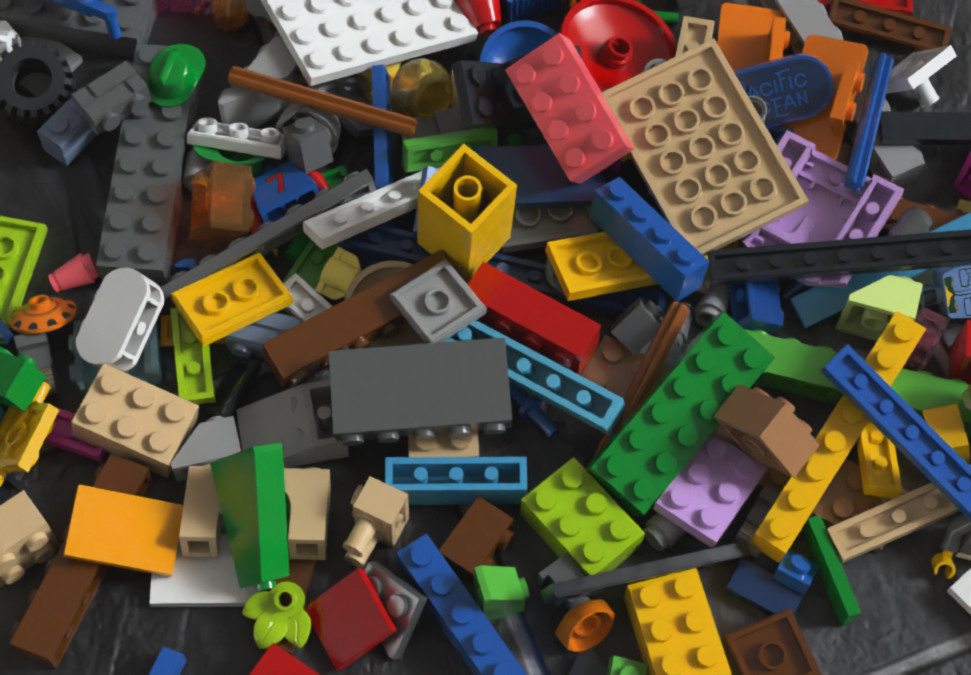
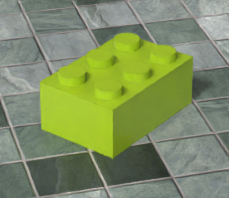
[519,457,645,576]

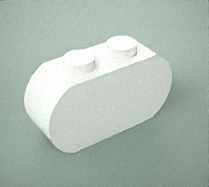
[76,268,164,372]

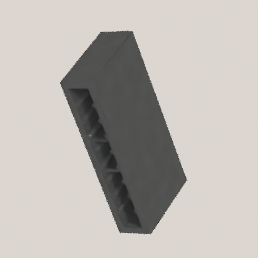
[329,338,512,446]

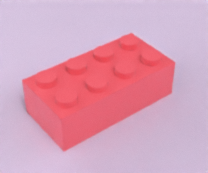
[505,33,635,184]

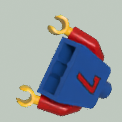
[244,162,332,259]

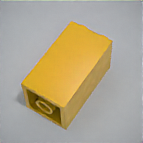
[417,144,517,283]

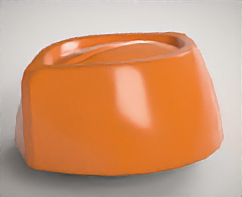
[555,599,615,652]

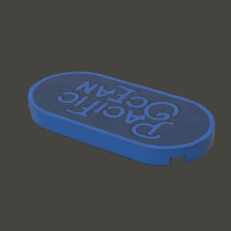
[734,53,834,129]

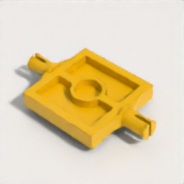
[0,382,59,487]

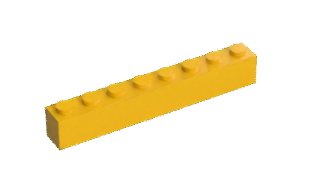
[750,311,927,563]

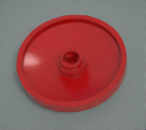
[559,0,677,92]

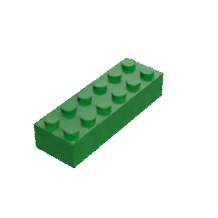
[585,311,775,517]

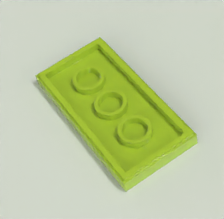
[0,216,48,344]

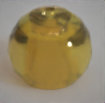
[391,58,453,120]

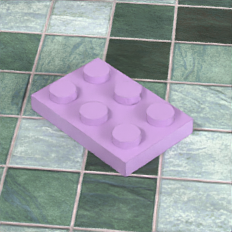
[653,433,768,548]

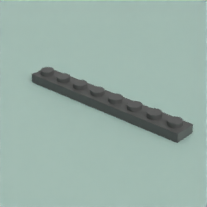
[159,169,376,316]

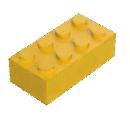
[624,568,732,675]

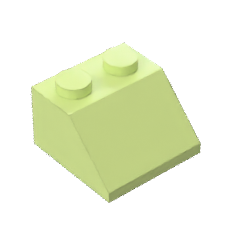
[835,275,923,341]

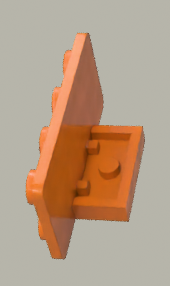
[717,3,790,71]
[779,35,868,160]

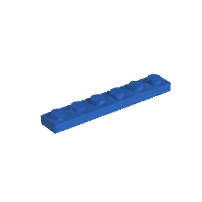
[820,344,971,521]

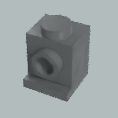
[537,553,591,612]

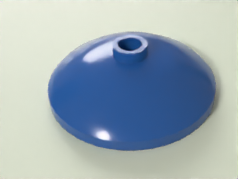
[479,20,557,63]

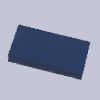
[725,558,804,616]

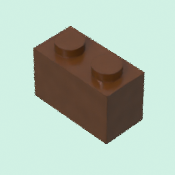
[439,496,515,585]

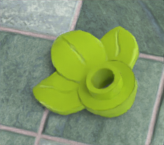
[242,581,311,649]

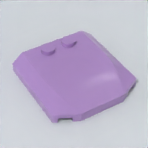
[738,130,904,288]

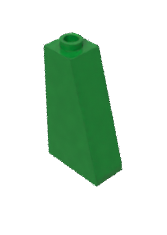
[210,442,290,592]

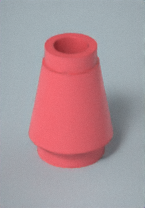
[48,252,100,292]

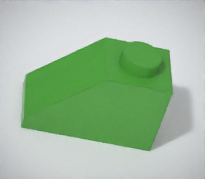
[473,565,529,621]

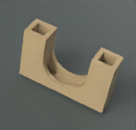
[179,465,331,560]

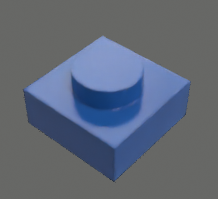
[773,549,819,595]

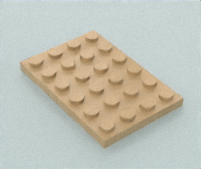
[602,38,809,256]

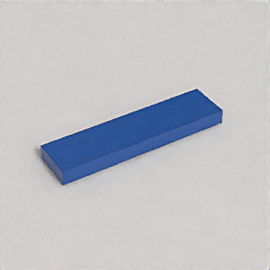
[372,64,394,190]

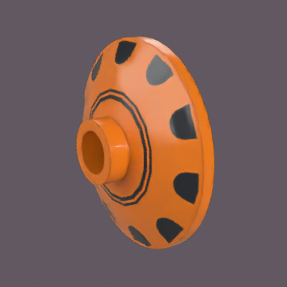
[8,295,77,334]

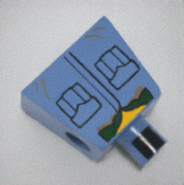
[919,265,971,319]

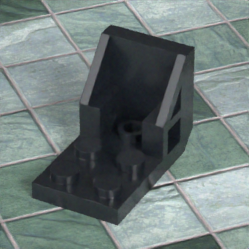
[451,46,582,129]

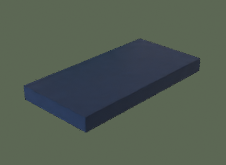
[471,145,605,209]

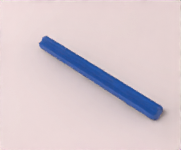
[844,53,894,192]

